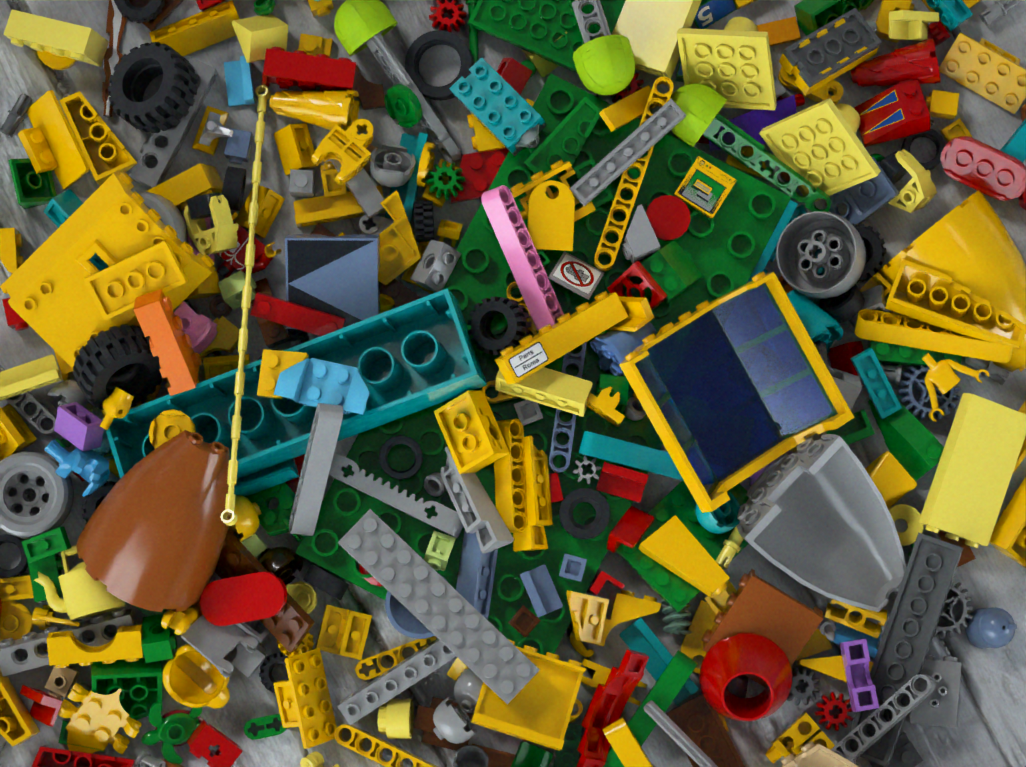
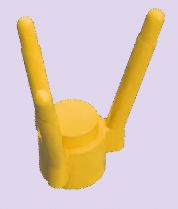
[32,604,80,630]

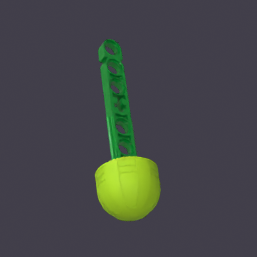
[670,83,832,212]

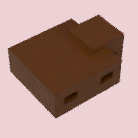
[413,696,473,751]

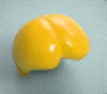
[162,644,230,709]

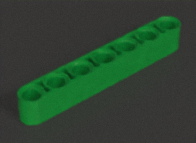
[604,650,698,767]

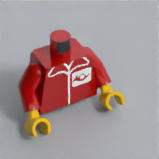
[217,212,281,278]

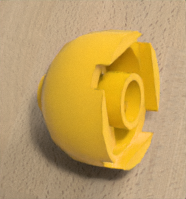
[229,495,261,542]

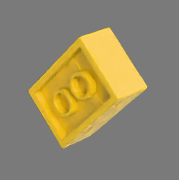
[433,390,510,474]

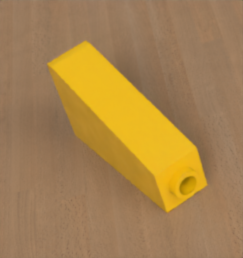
[638,515,730,597]

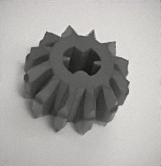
[786,667,820,705]

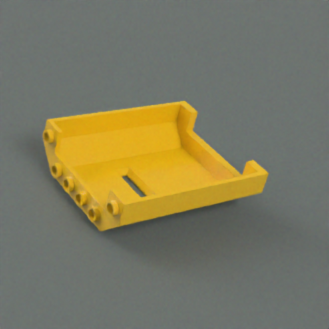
[0,170,216,368]

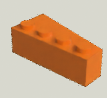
[133,289,201,396]

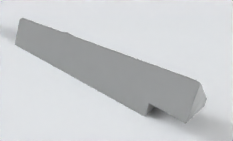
[440,446,514,553]

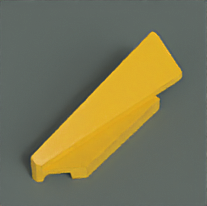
[513,436,553,552]

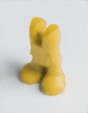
[161,602,203,635]

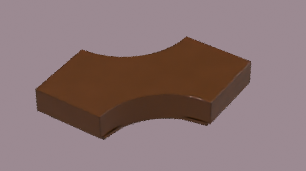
[352,65,385,110]

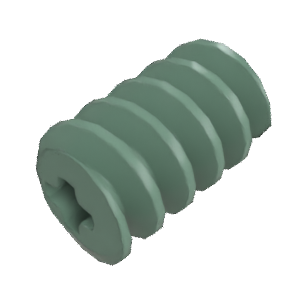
[661,599,692,635]

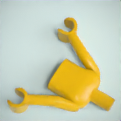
[921,353,989,422]

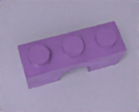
[840,639,879,712]

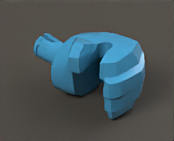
[44,439,110,497]

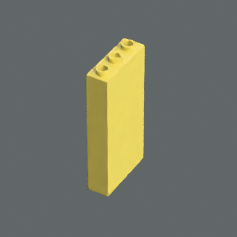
[612,0,702,79]
[918,393,1026,549]

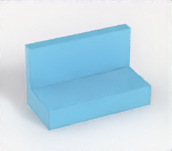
[224,56,255,107]

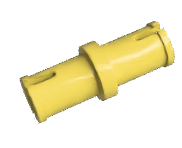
[715,524,744,570]

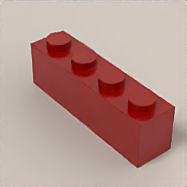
[262,47,356,91]
[32,745,135,767]

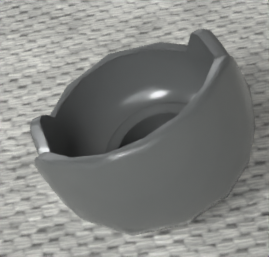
[453,745,489,767]

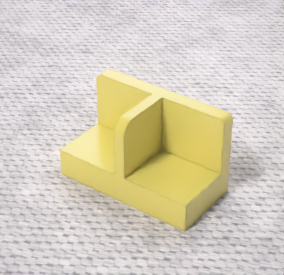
[889,10,939,41]

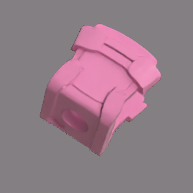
[174,301,218,354]

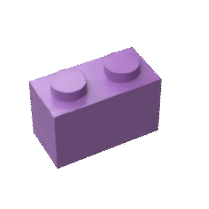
[54,402,104,451]

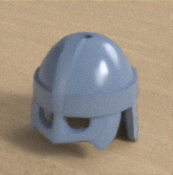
[965,607,1017,649]

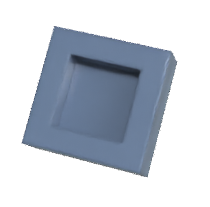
[559,554,587,582]

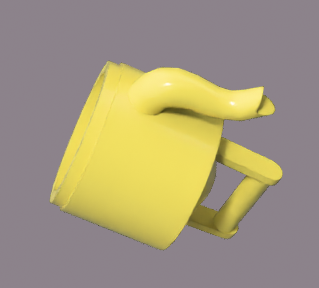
[34,545,126,621]

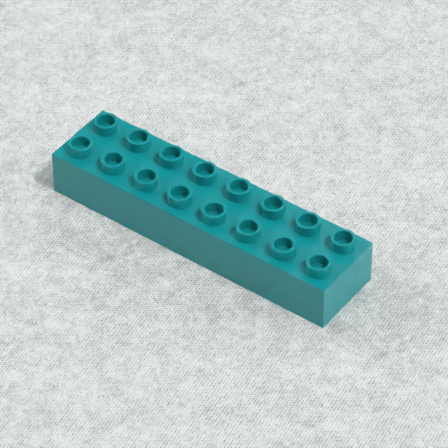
[106,288,487,479]

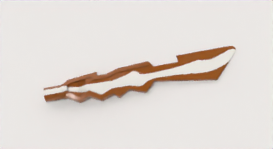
[102,0,127,117]

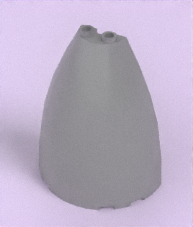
[737,434,907,612]

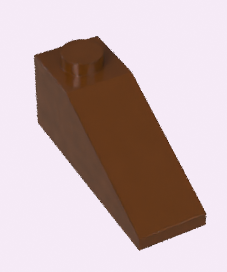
[251,278,290,349]

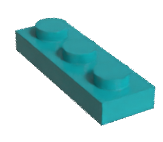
[850,348,902,419]

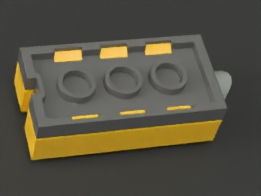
[779,8,882,96]

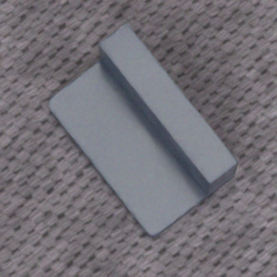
[520,565,563,617]

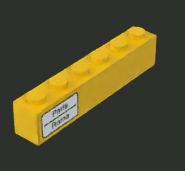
[495,291,629,384]

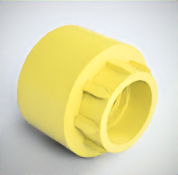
[378,699,414,739]

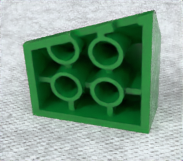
[91,658,162,720]

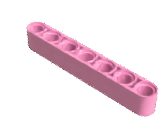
[481,185,564,333]

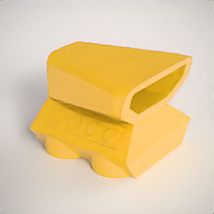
[865,451,917,509]

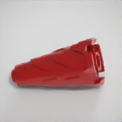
[851,38,941,87]

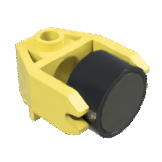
[879,149,937,213]
[184,193,238,255]

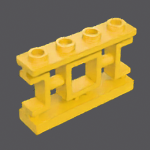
[510,159,596,222]

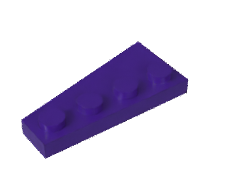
[709,95,797,151]

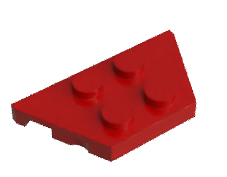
[450,147,509,204]

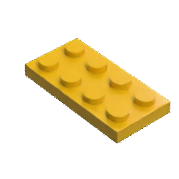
[83,239,188,321]

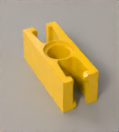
[824,598,887,639]

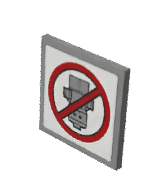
[548,251,604,300]

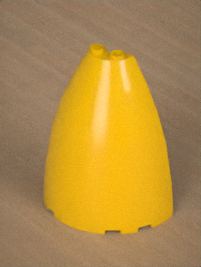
[878,190,1026,372]

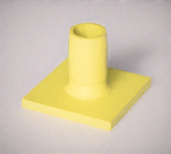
[676,17,777,110]
[759,98,881,202]

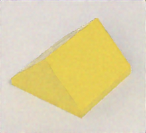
[231,14,288,63]

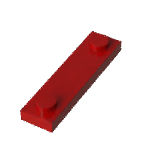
[250,292,345,336]

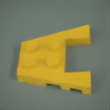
[338,190,422,285]

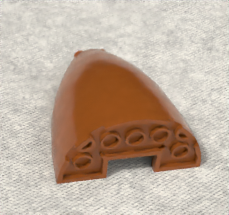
[77,430,230,612]

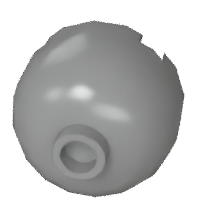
[370,144,416,187]
[47,380,93,412]
[454,669,483,714]
[433,696,477,744]

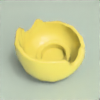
[286,581,317,614]

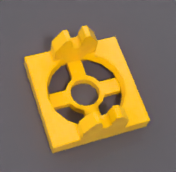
[587,386,625,427]

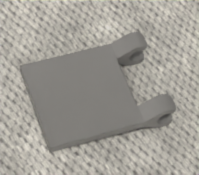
[181,615,258,678]

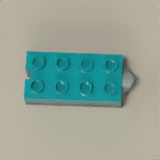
[449,57,547,157]

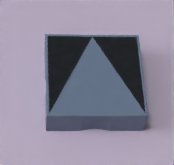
[285,234,380,329]

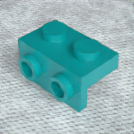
[926,0,973,31]

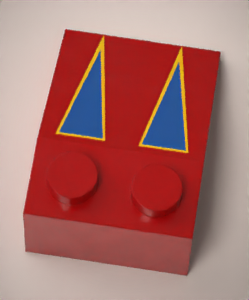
[854,79,930,147]

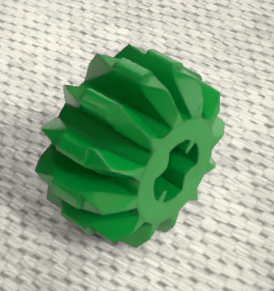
[426,161,465,200]

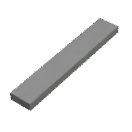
[569,99,687,207]

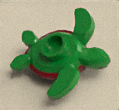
[141,702,202,764]

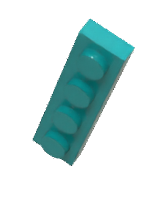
[748,200,800,282]

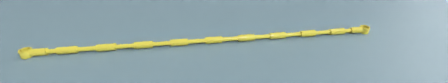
[221,85,271,526]

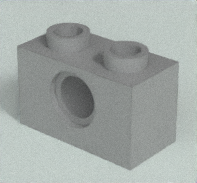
[410,240,461,292]

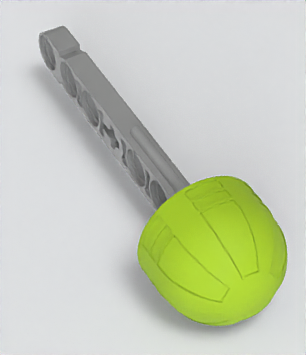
[334,0,461,163]
[571,0,635,95]

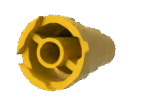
[269,89,360,131]

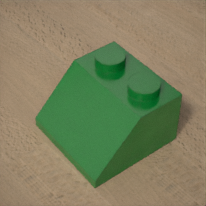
[641,240,703,304]

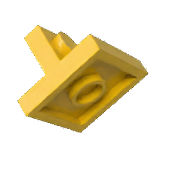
[0,404,37,460]

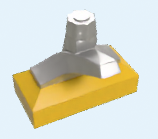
[192,106,234,156]

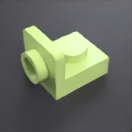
[424,531,456,571]

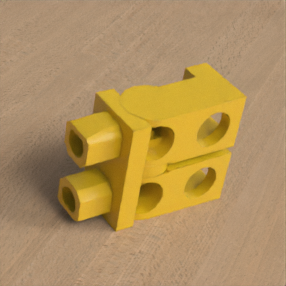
[765,711,835,764]

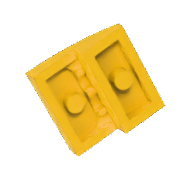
[315,604,372,660]

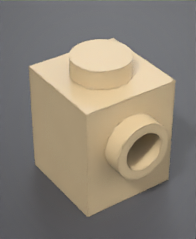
[44,666,81,699]

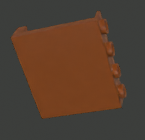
[701,569,823,688]

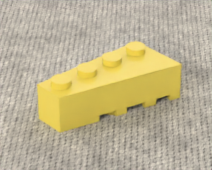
[3,9,109,67]

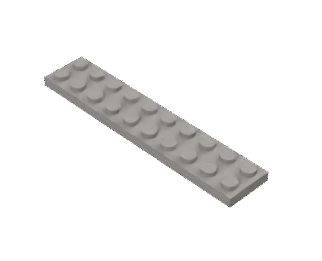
[338,509,540,705]

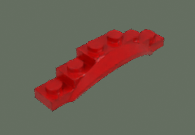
[576,649,649,767]

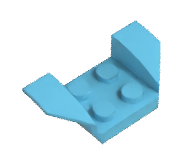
[273,358,370,415]

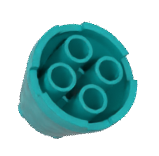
[766,289,844,371]

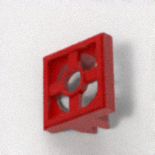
[607,261,668,311]

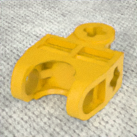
[311,119,373,185]

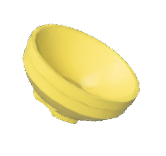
[889,504,924,546]

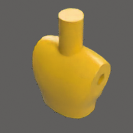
[100,387,134,430]

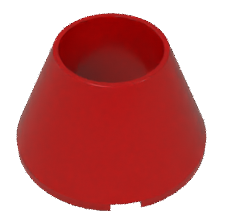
[700,633,792,722]

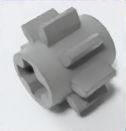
[572,455,601,485]

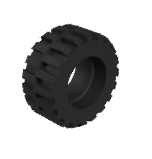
[108,42,198,133]
[73,324,163,410]

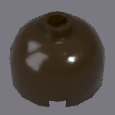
[259,546,303,585]

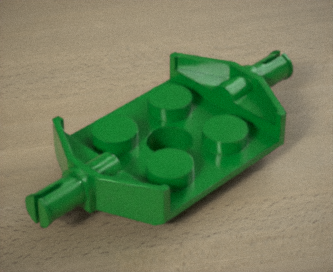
[246,482,305,542]

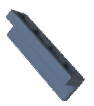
[456,530,498,619]

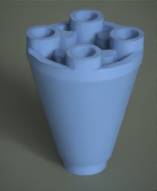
[590,322,657,376]

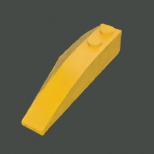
[885,259,1026,348]

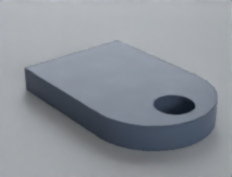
[829,157,899,225]

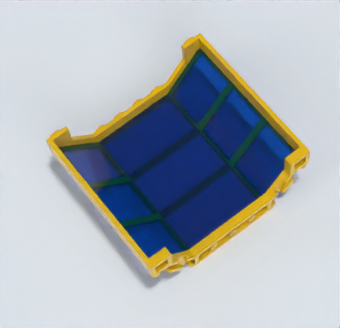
[619,271,855,513]

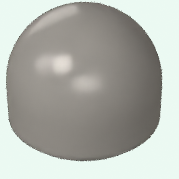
[624,397,646,421]
[424,472,447,497]

